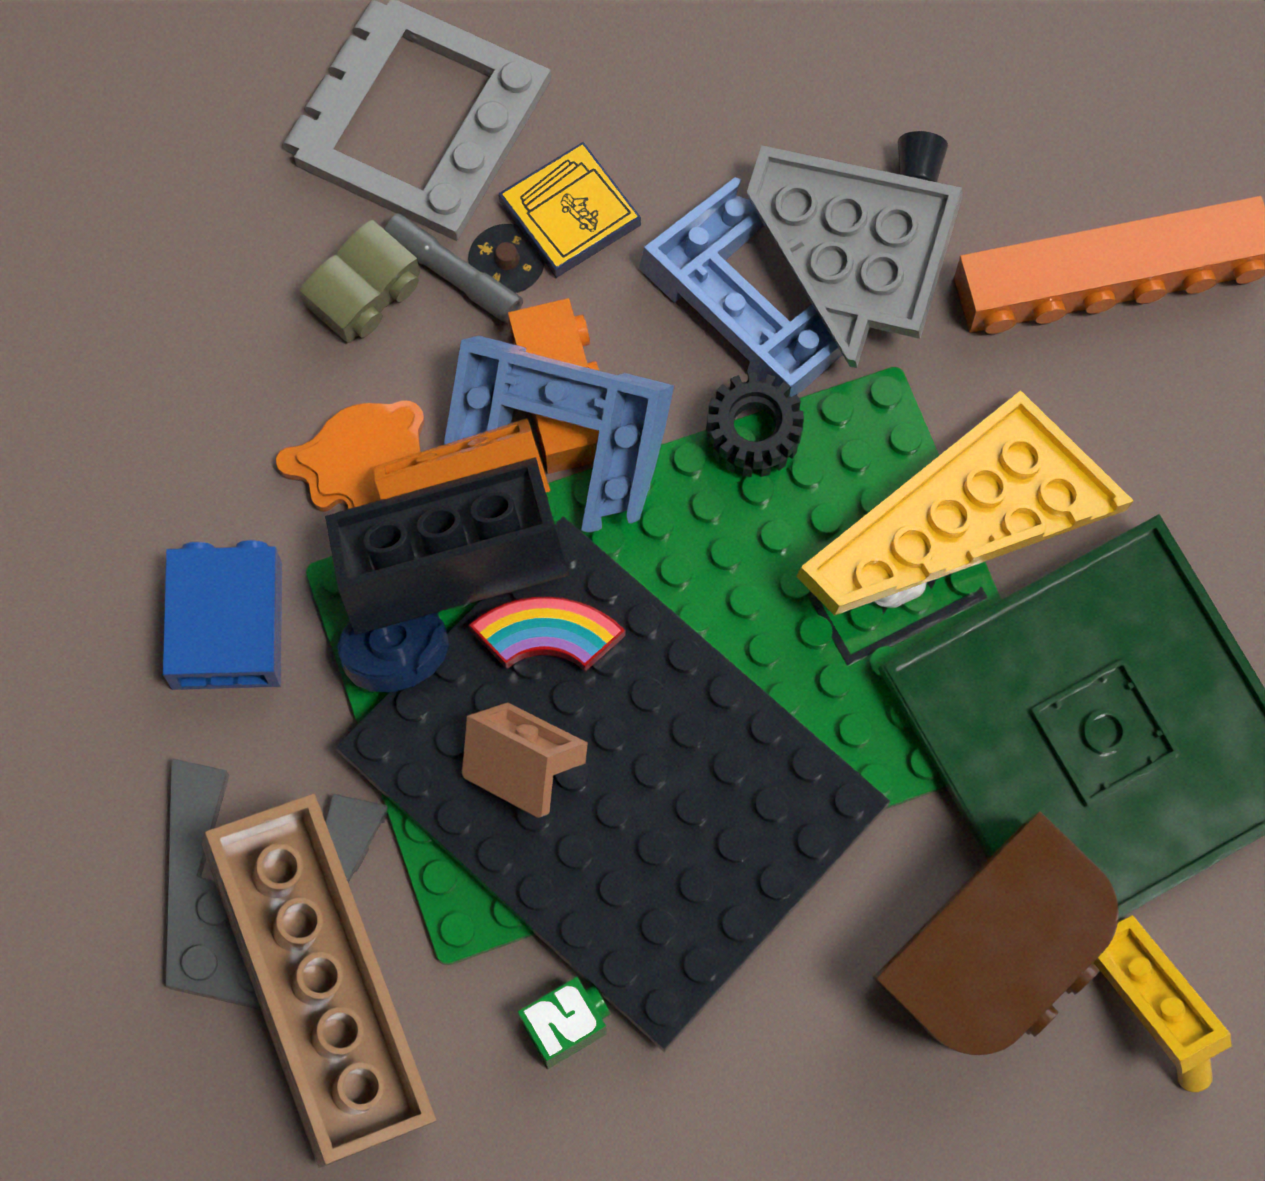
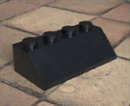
[325,457,569,635]

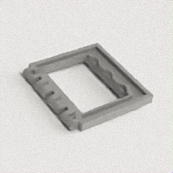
[283,0,551,241]

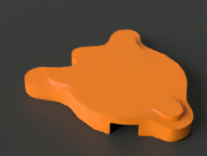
[276,400,425,512]

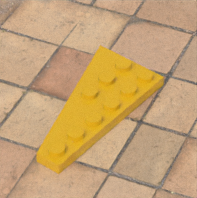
[796,390,1134,615]

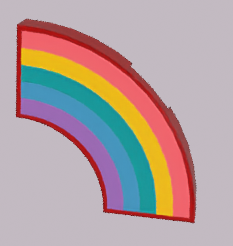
[469,597,626,672]

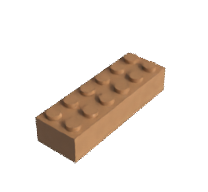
[201,793,437,1168]

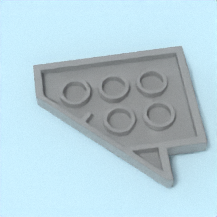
[747,145,963,368]

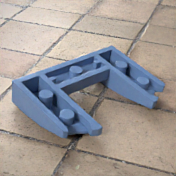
[639,177,870,397]
[444,335,674,532]

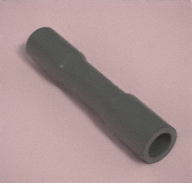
[384,213,523,324]

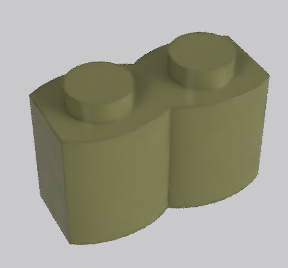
[299,219,420,343]

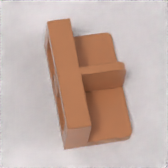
[462,702,588,818]

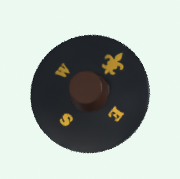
[468,224,545,293]

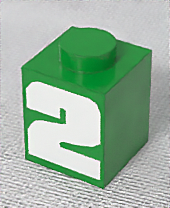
[518,977,611,1069]

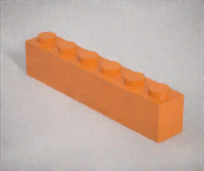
[954,196,1265,334]

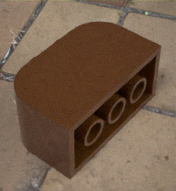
[872,811,1119,1055]

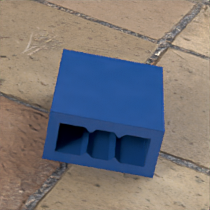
[163,540,282,690]

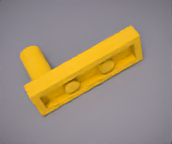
[1094,915,1232,1092]

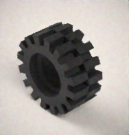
[706,372,804,477]

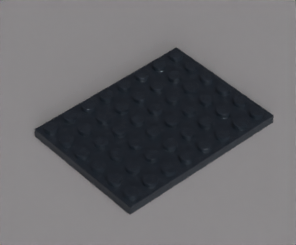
[336,516,890,1052]

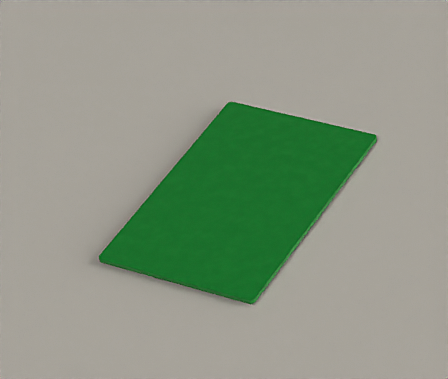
[306,367,1002,965]

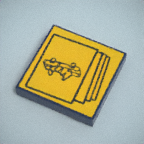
[499,142,641,278]

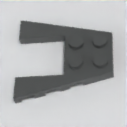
[166,759,388,1010]

